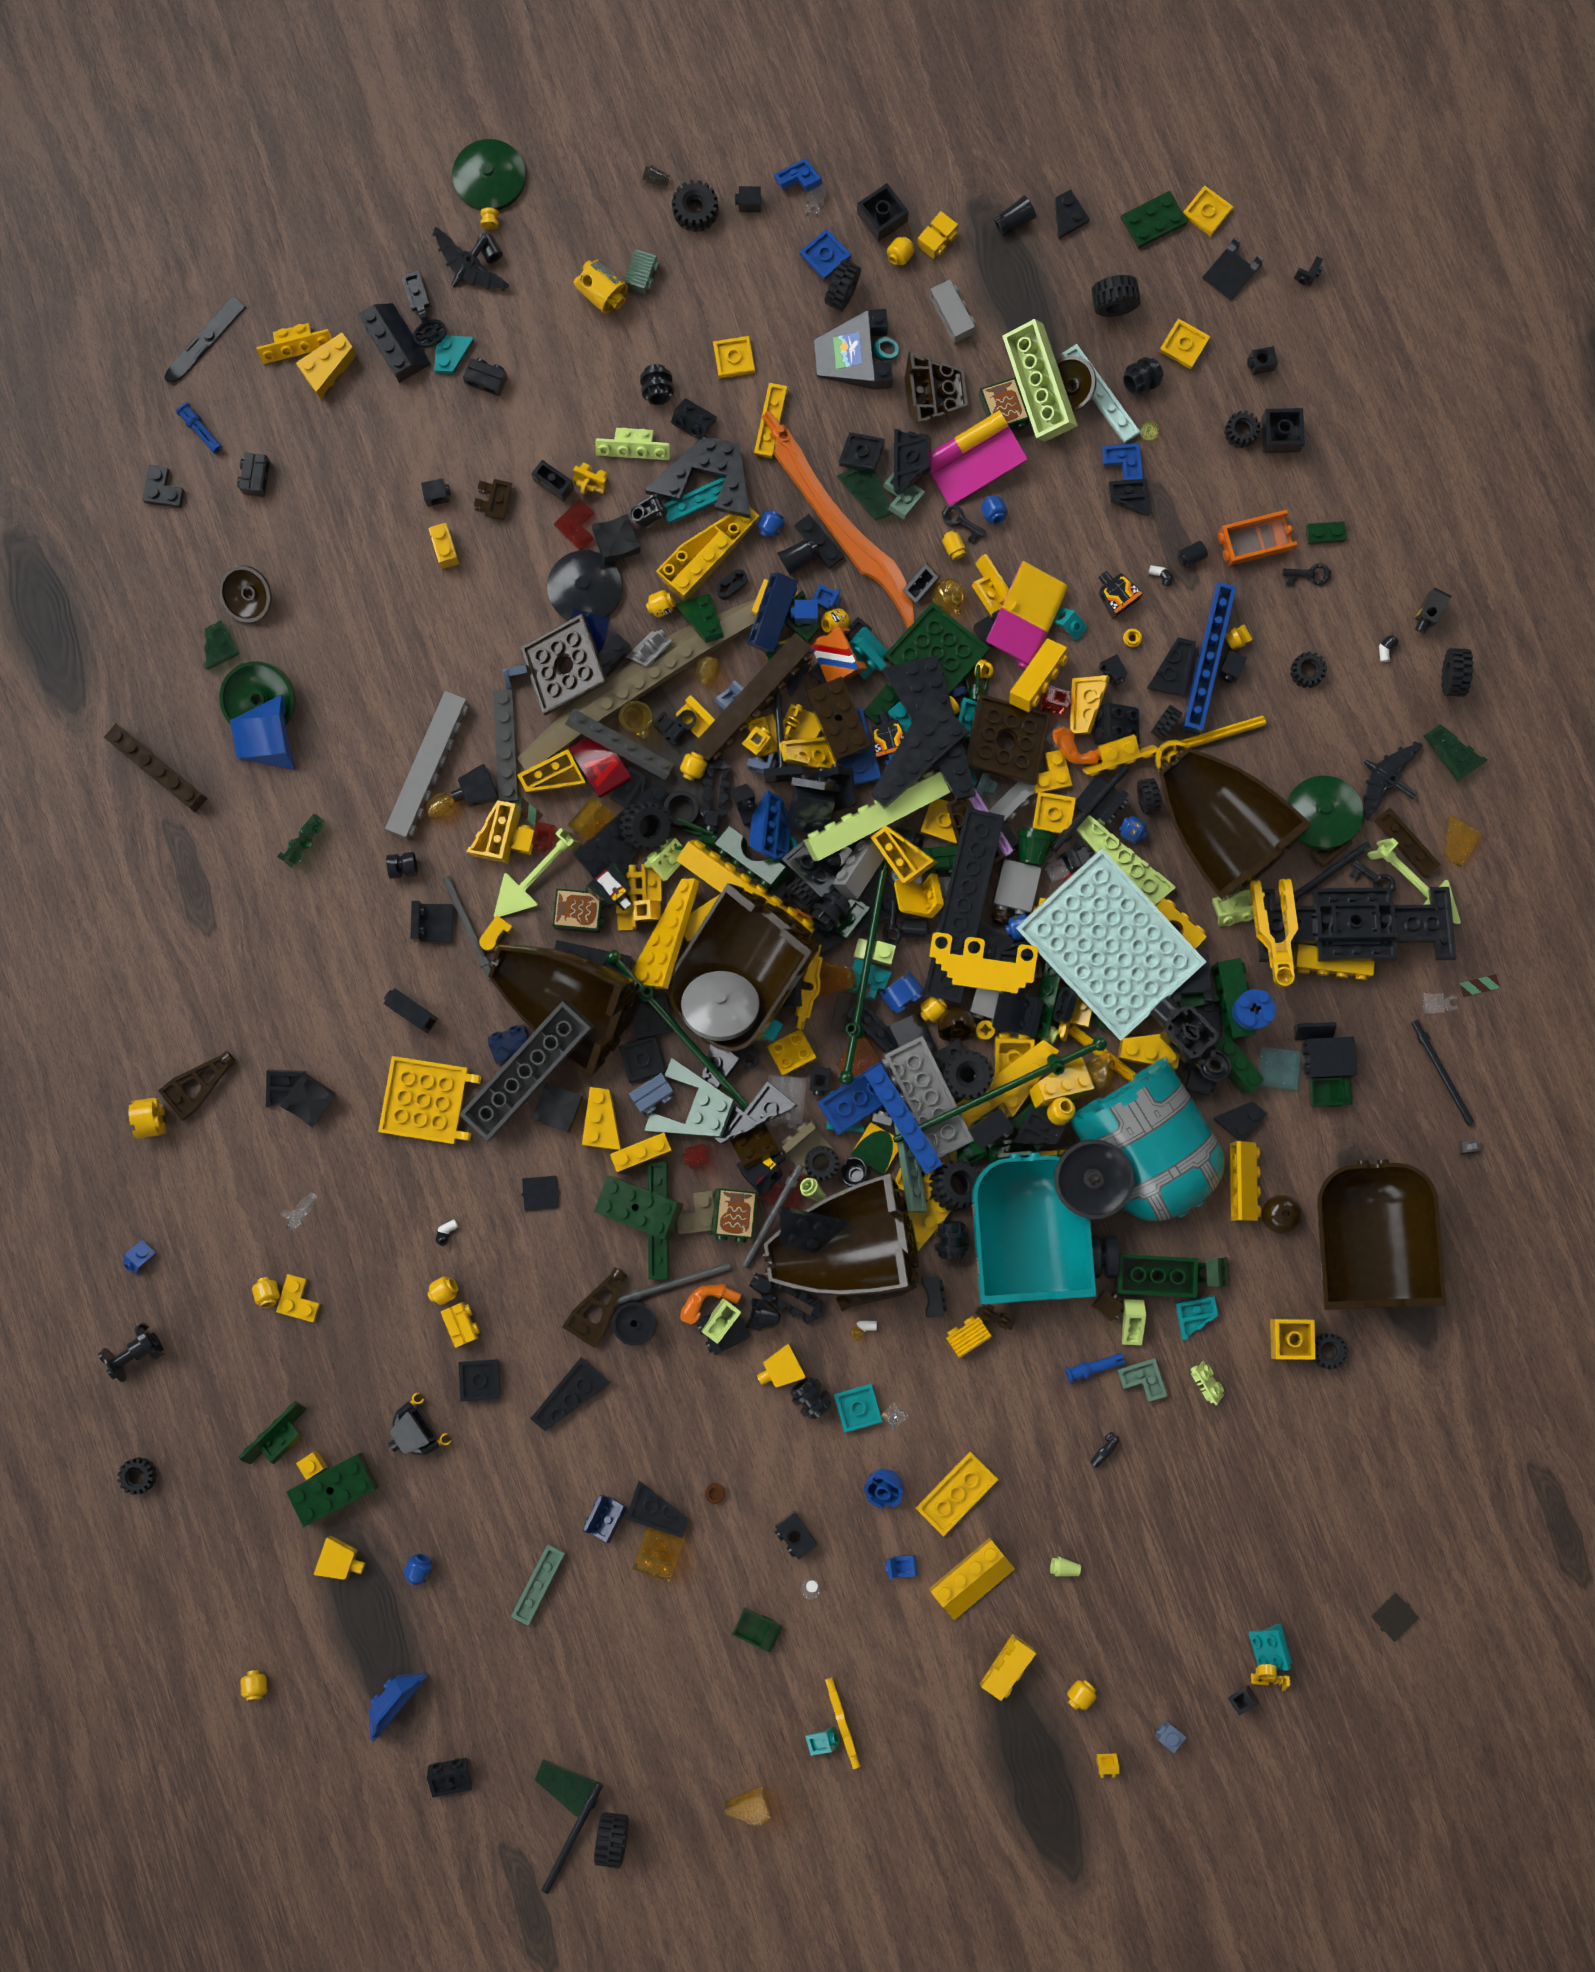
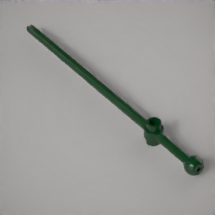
[839,861,889,1085]
[606,950,765,1127]
[893,1036,1107,1143]

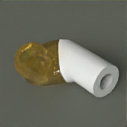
[850,1321,877,1341]

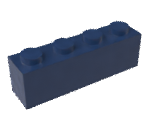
[747,572,798,653]

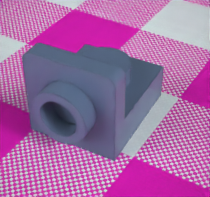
[747,753,776,774]

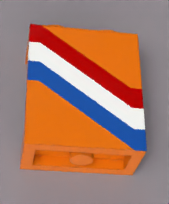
[811,626,867,682]

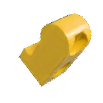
[479,915,514,952]

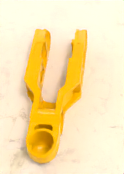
[1250,878,1298,988]

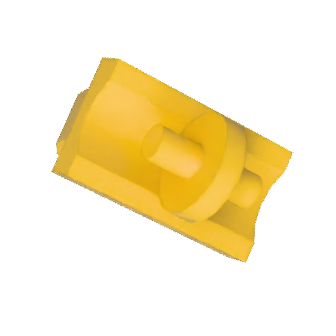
[572,462,607,494]

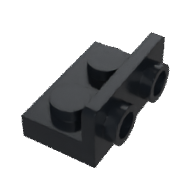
[427,1758,472,1798]

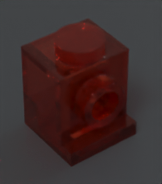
[1041,686,1072,715]
[531,821,557,852]

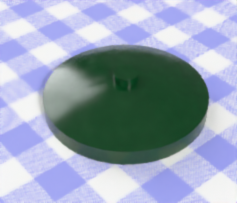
[452,139,526,211]
[219,661,296,725]
[1287,776,1363,850]

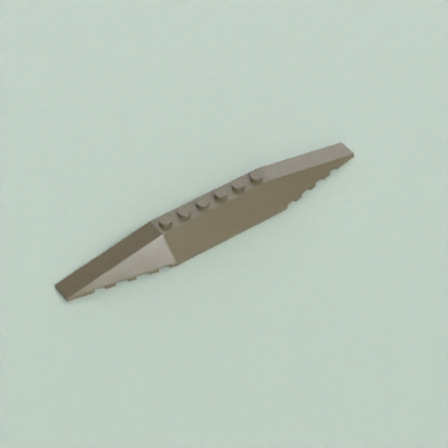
[517,599,756,770]

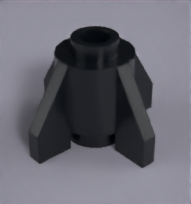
[746,1298,781,1331]

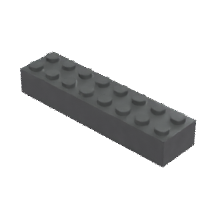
[459,1000,596,1141]

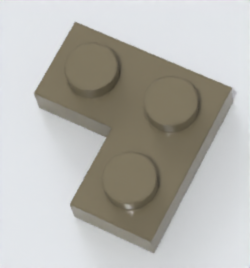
[677,1191,714,1234]

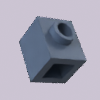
[1154,1720,1186,1753]

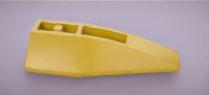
[656,508,760,601]

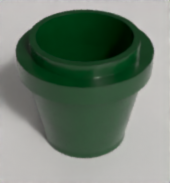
[1017,827,1056,866]

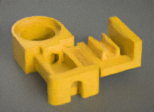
[1251,1664,1290,1691]

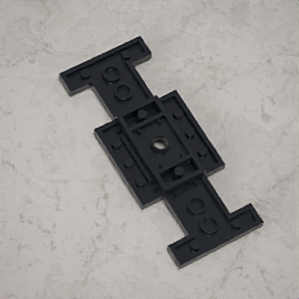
[1257,887,1457,962]

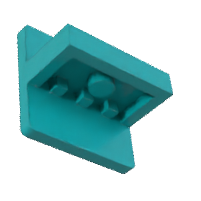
[849,627,887,679]
[1249,1624,1292,1671]

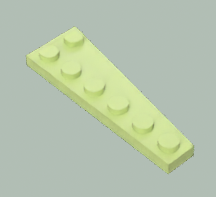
[1076,815,1176,905]

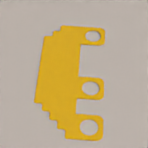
[929,932,1038,994]

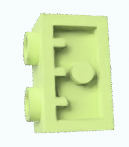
[644,838,682,881]
[1212,890,1254,927]

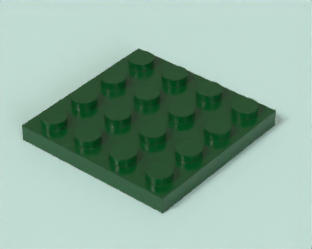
[884,602,990,695]

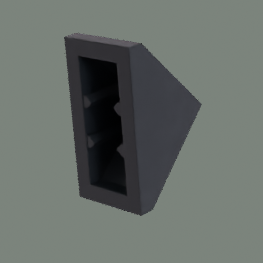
[903,563,940,603]

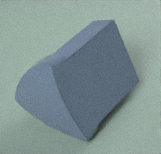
[502,664,528,689]

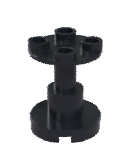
[98,1322,164,1382]

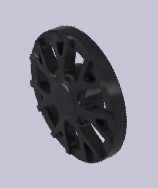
[413,319,447,348]

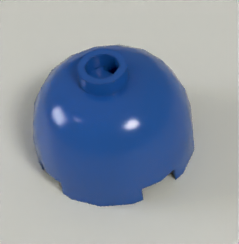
[864,1468,904,1509]

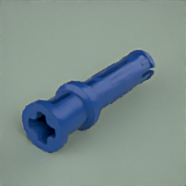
[176,402,223,454]
[1064,1353,1125,1384]

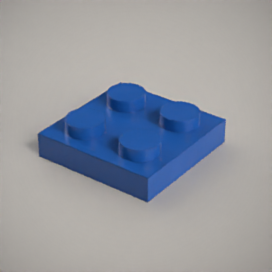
[799,229,851,281]

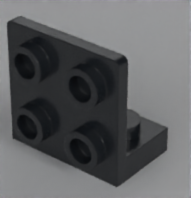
[410,901,453,942]

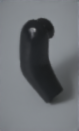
[1090,1432,1119,1468]

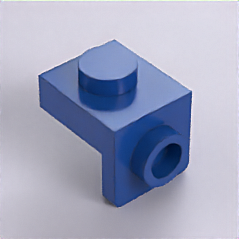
[812,584,842,611]
[123,1240,156,1274]
[886,1555,918,1579]

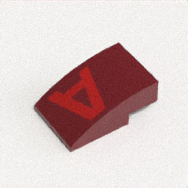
[569,737,632,798]

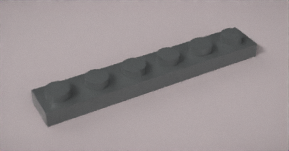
[493,689,518,802]
[565,708,673,780]

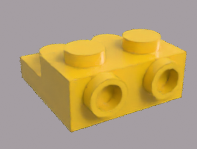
[994,1032,1035,1076]

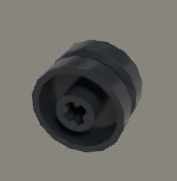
[1091,1236,1119,1278]
[612,1302,657,1346]

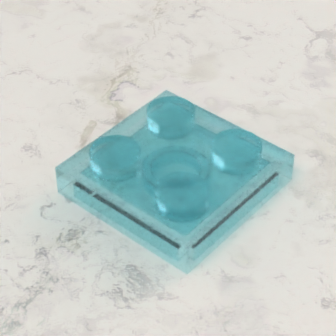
[1258,1047,1301,1090]

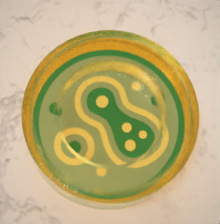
[1140,420,1159,441]

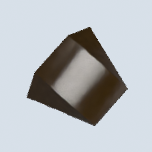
[904,351,968,423]

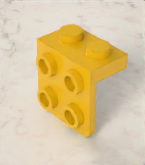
[894,873,944,918]

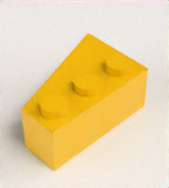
[296,333,357,400]
[517,749,586,793]
[466,800,522,864]
[1117,1034,1179,1070]
[1029,1057,1094,1108]
[582,1087,622,1151]
[980,1633,1037,1701]

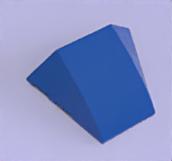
[230,694,295,770]

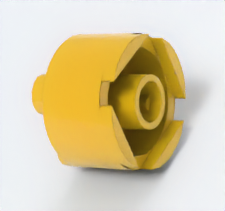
[129,1097,166,1139]

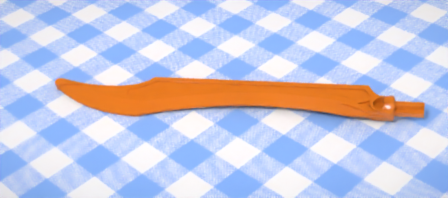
[761,411,914,629]

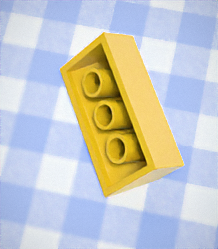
[1230,1141,1261,1221]
[929,1537,1015,1620]

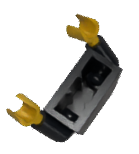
[388,1393,451,1455]

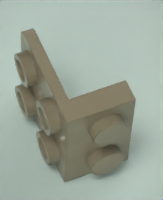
[782,1122,834,1176]

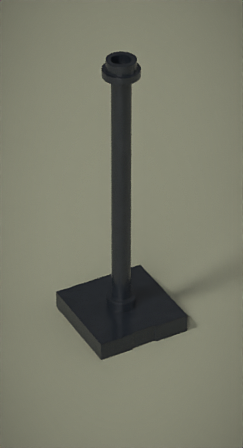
[764,691,802,783]

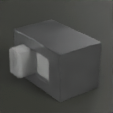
[1459,1140,1481,1153]

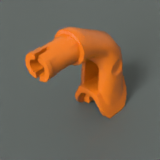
[1052,726,1101,765]
[680,1284,741,1324]

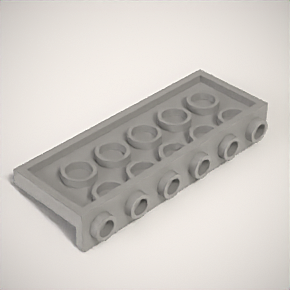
[882,1036,974,1158]

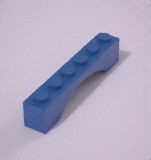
[864,1064,943,1175]

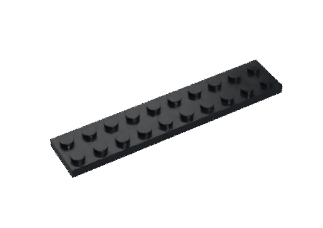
[923,807,1005,1003]

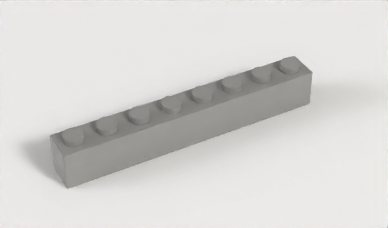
[385,691,469,840]

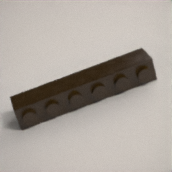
[104,723,208,812]

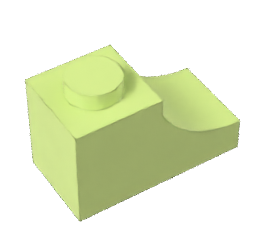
[854,938,896,967]
[701,1299,741,1344]
[1122,1299,1146,1345]

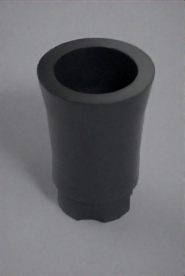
[994,195,1037,234]
[777,537,820,575]

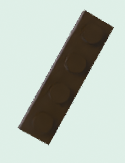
[1374,808,1441,878]

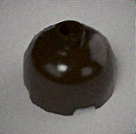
[938,1006,976,1041]
[1261,1195,1302,1234]

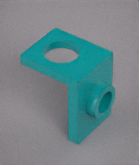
[1053,607,1088,641]

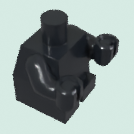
[1060,840,1095,873]

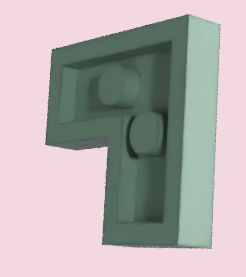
[883,472,925,520]
[1117,1358,1167,1402]

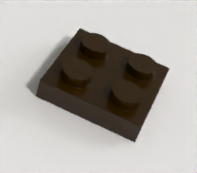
[731,1124,780,1170]

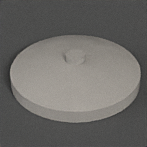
[681,971,759,1041]

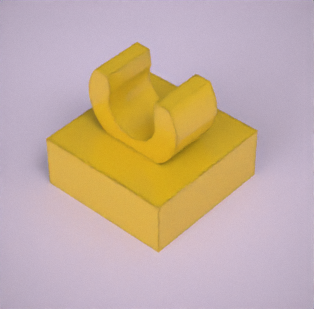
[1096,1753,1119,1778]

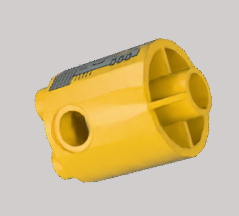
[573,259,628,314]

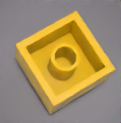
[1270,1319,1315,1360]

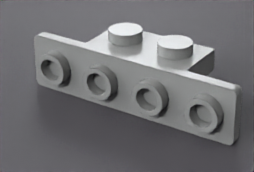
[989,781,1034,823]

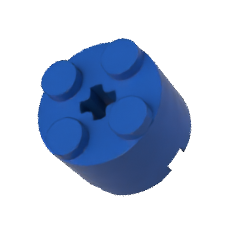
[880,971,924,1014]
[1232,989,1276,1031]

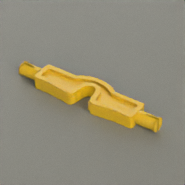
[795,944,822,1030]
[825,1677,861,1769]

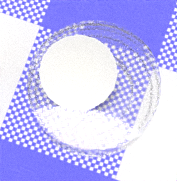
[801,1578,821,1599]

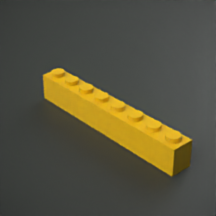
[676,840,817,937]

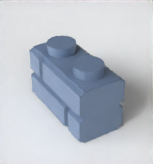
[629,1073,674,1115]

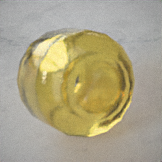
[695,656,721,685]
[427,793,455,821]

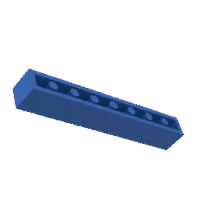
[1181,582,1236,735]

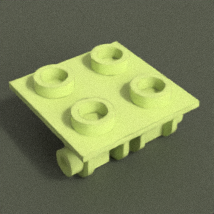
[1190,1361,1224,1405]

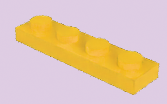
[754,383,787,459]

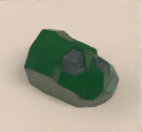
[956,1140,988,1164]

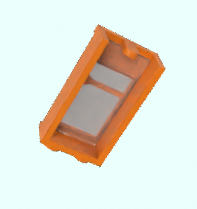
[1218,509,1298,567]

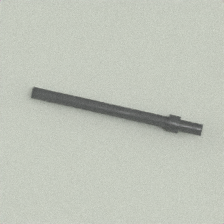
[443,876,491,981]
[741,1163,804,1268]
[617,1263,731,1305]

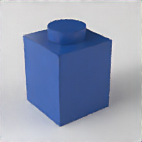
[791,600,818,624]

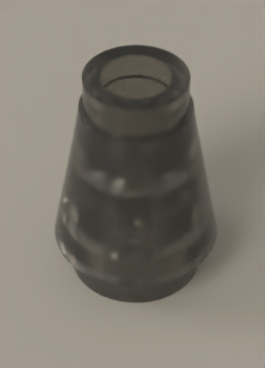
[642,165,670,186]

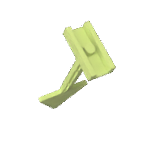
[494,828,582,917]
[1367,838,1461,924]

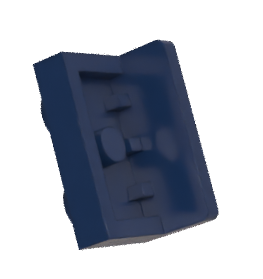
[488,1025,528,1064]
[583,1495,627,1543]

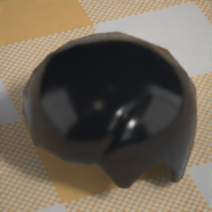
[841,1157,870,1187]

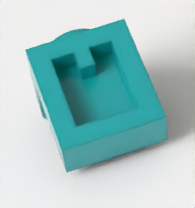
[805,1726,839,1756]

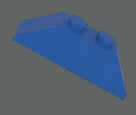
[749,790,791,860]
[368,1672,429,1742]

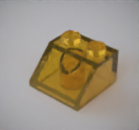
[568,796,615,842]
[633,1527,685,1582]
[724,1785,772,1826]

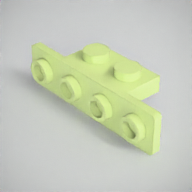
[595,428,670,460]

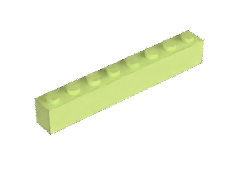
[804,770,950,861]

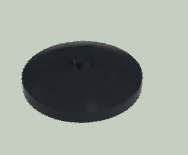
[547,550,622,625]
[1054,1139,1134,1219]

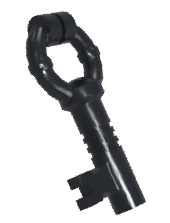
[941,505,986,544]
[1282,563,1332,586]
[1349,859,1396,894]
[882,898,901,946]

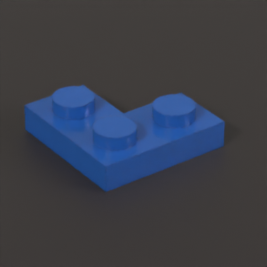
[774,158,823,192]
[1101,443,1143,480]

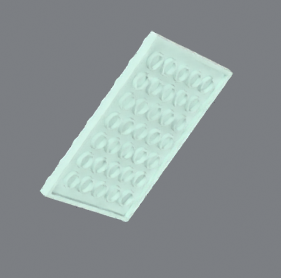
[1016,848,1206,1041]

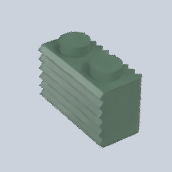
[624,249,659,295]

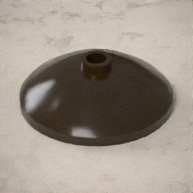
[1056,356,1097,412]
[219,565,272,622]

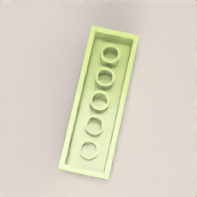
[1002,319,1077,442]

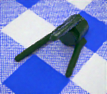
[963,664,990,701]
[675,818,717,851]

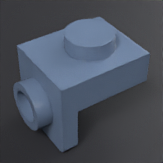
[715,680,744,710]

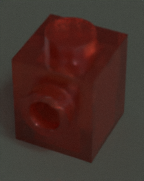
[682,1143,709,1168]

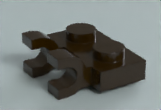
[474,479,512,520]
[975,1304,1015,1330]

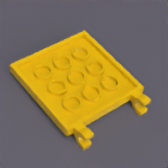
[378,1056,482,1144]

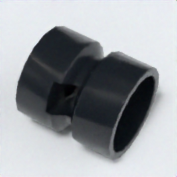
[386,852,418,879]

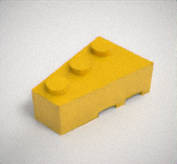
[871,826,938,885]

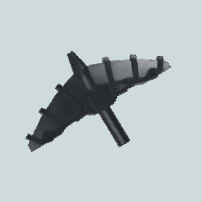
[432,227,510,291]
[1363,741,1423,820]

